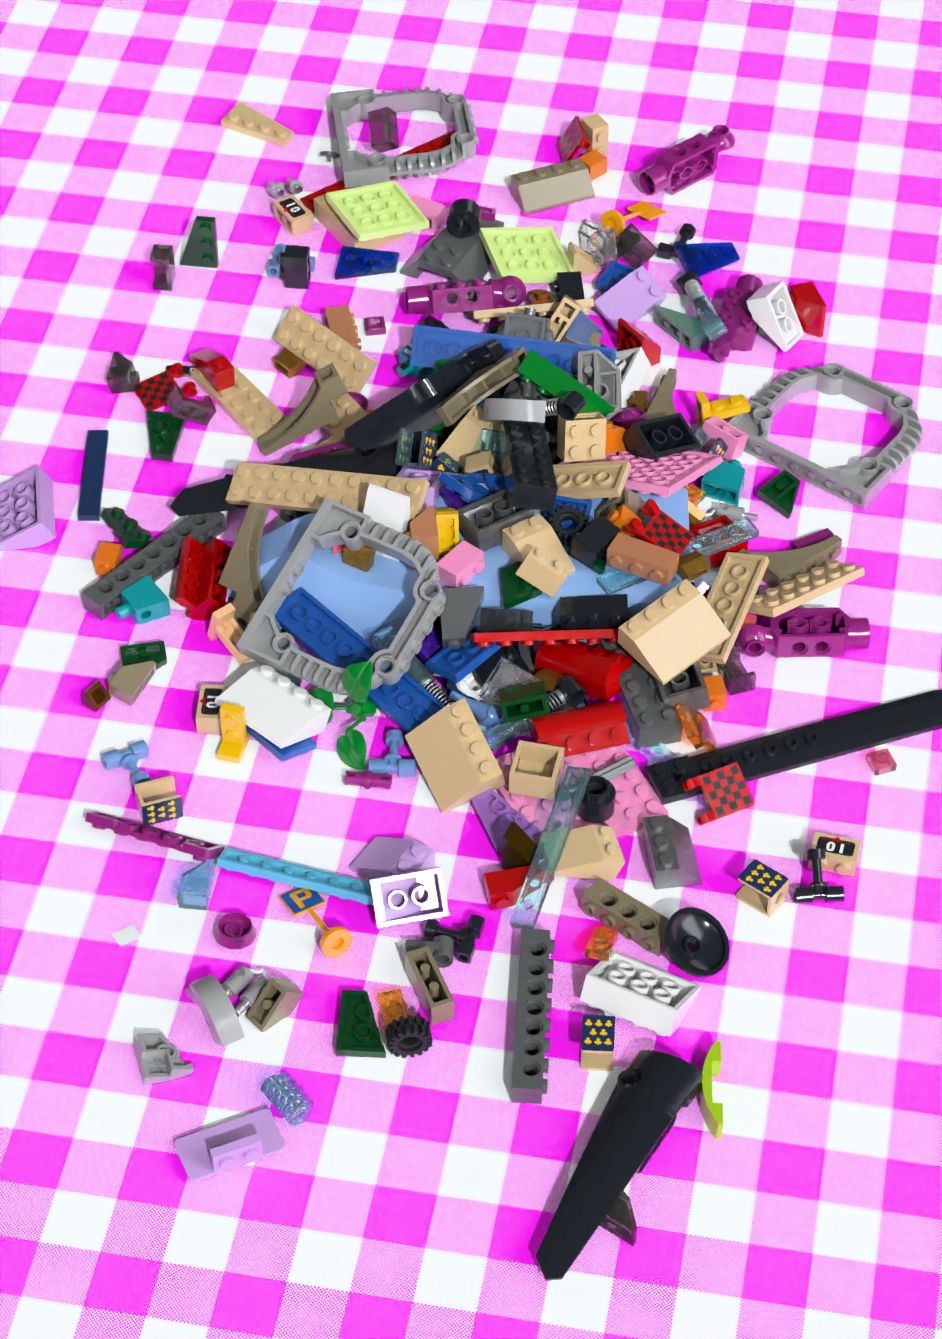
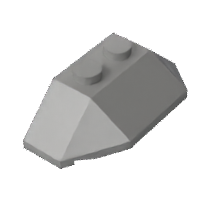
[578,349,622,421]

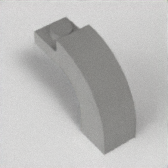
[483,398,546,424]
[185,975,245,1047]

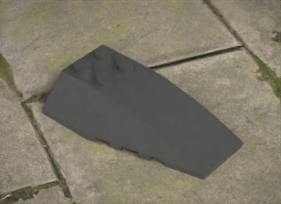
[400,219,505,296]

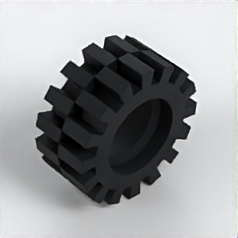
[548,504,588,547]
[385,1015,433,1058]

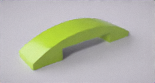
[699,1041,723,1139]

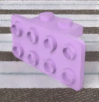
[174,1109,286,1182]

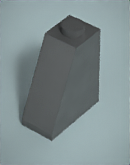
[441,586,484,649]

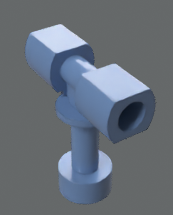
[268,243,316,277]
[369,729,416,777]
[101,740,151,786]

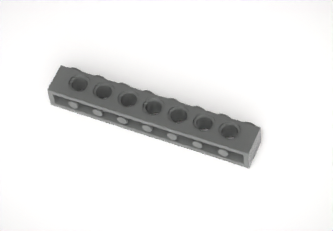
[82,512,226,621]
[511,928,555,1104]

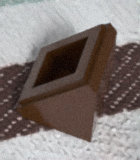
[82,680,111,712]

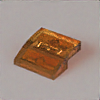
[675,703,719,751]

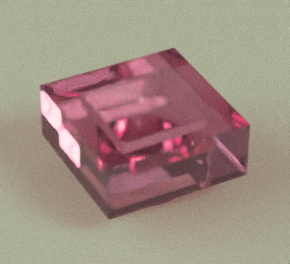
[866,748,897,776]

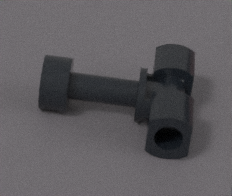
[657,223,698,266]
[794,848,844,904]
[424,915,485,964]

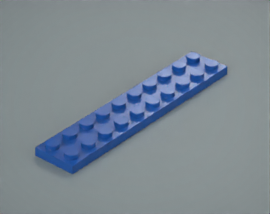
[410,325,617,381]
[275,587,446,733]

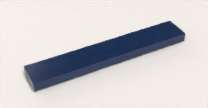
[78,430,109,521]

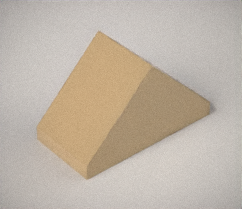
[567,241,601,276]

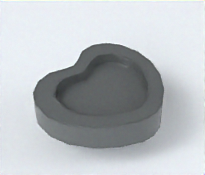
[320,151,339,162]

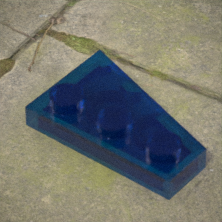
[673,242,741,278]
[334,246,400,280]

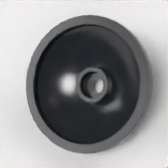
[663,907,730,978]

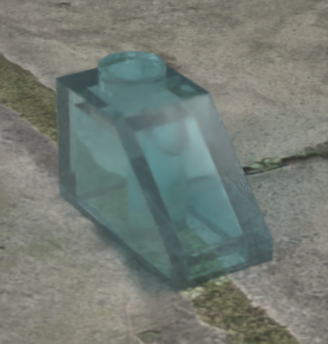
[174,859,215,911]

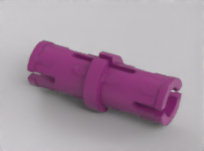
[344,770,392,790]

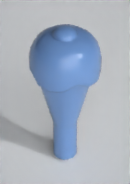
[449,690,503,729]

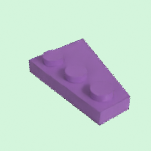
[471,788,540,853]

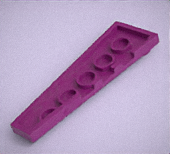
[85,811,225,862]

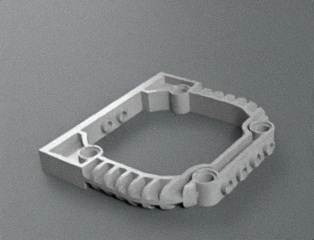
[330,86,479,188]
[728,363,922,510]
[236,497,446,695]

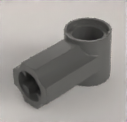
[406,935,454,968]

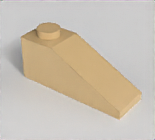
[549,294,582,342]

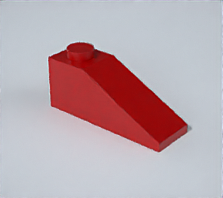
[189,348,235,392]
[484,863,554,910]

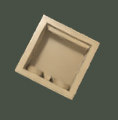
[557,412,607,462]
[509,740,564,800]

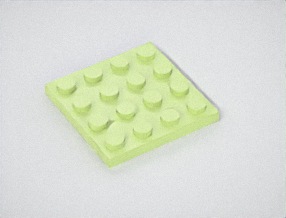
[326,180,429,241]
[479,226,574,284]

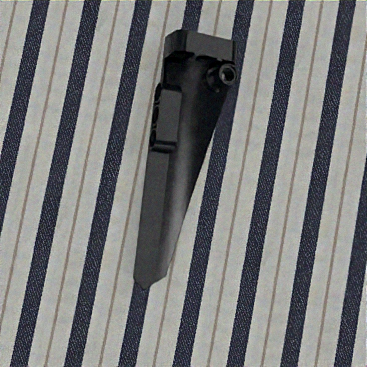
[344,339,521,452]
[170,441,402,517]
[535,1050,703,1281]

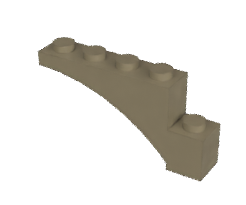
[436,346,528,427]
[257,363,348,456]
[644,368,677,421]
[219,502,270,622]
[737,534,842,588]

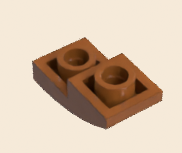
[527,289,554,305]

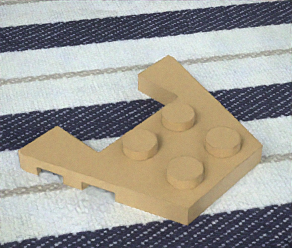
[316,393,367,448]

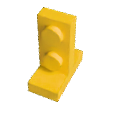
[695,391,750,429]
[435,508,459,555]
[217,703,251,764]

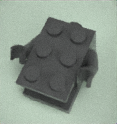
[495,307,555,341]
[502,380,558,445]

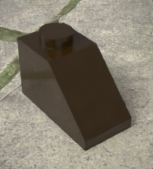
[502,822,540,870]

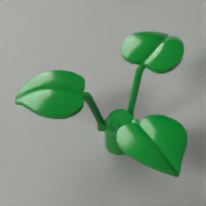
[309,661,376,770]

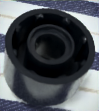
[446,199,481,238]
[575,776,616,823]

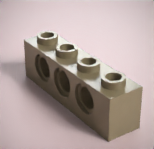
[581,877,668,957]

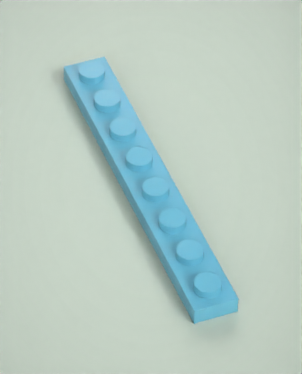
[217,847,373,905]

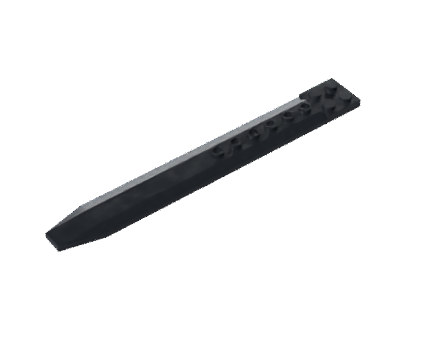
[644,690,942,805]

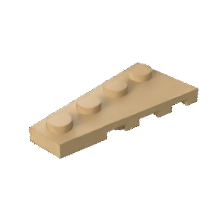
[221,101,294,148]

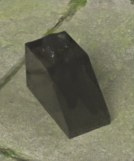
[106,351,140,394]
[600,1191,637,1246]

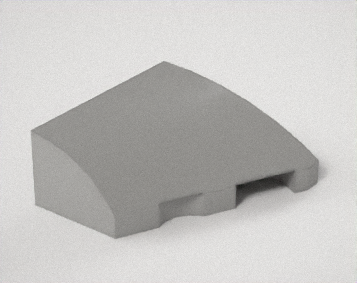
[133,1032,194,1084]

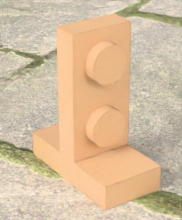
[207,603,251,665]

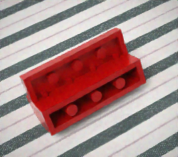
[174,535,232,620]
[535,640,633,701]
[527,700,630,757]

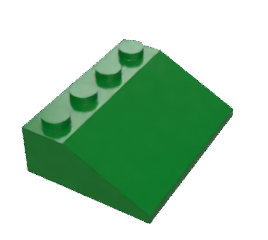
[517,349,615,415]

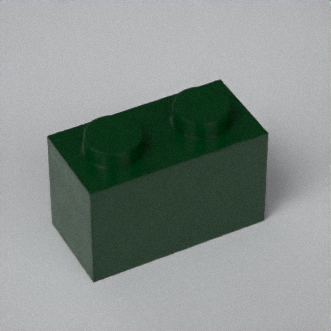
[499,680,550,723]

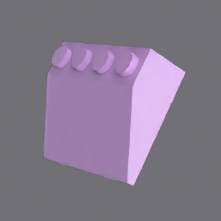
[0,465,56,551]

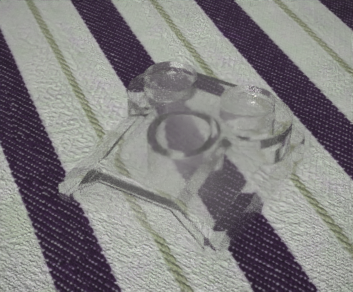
[577,218,618,267]
[478,656,540,707]

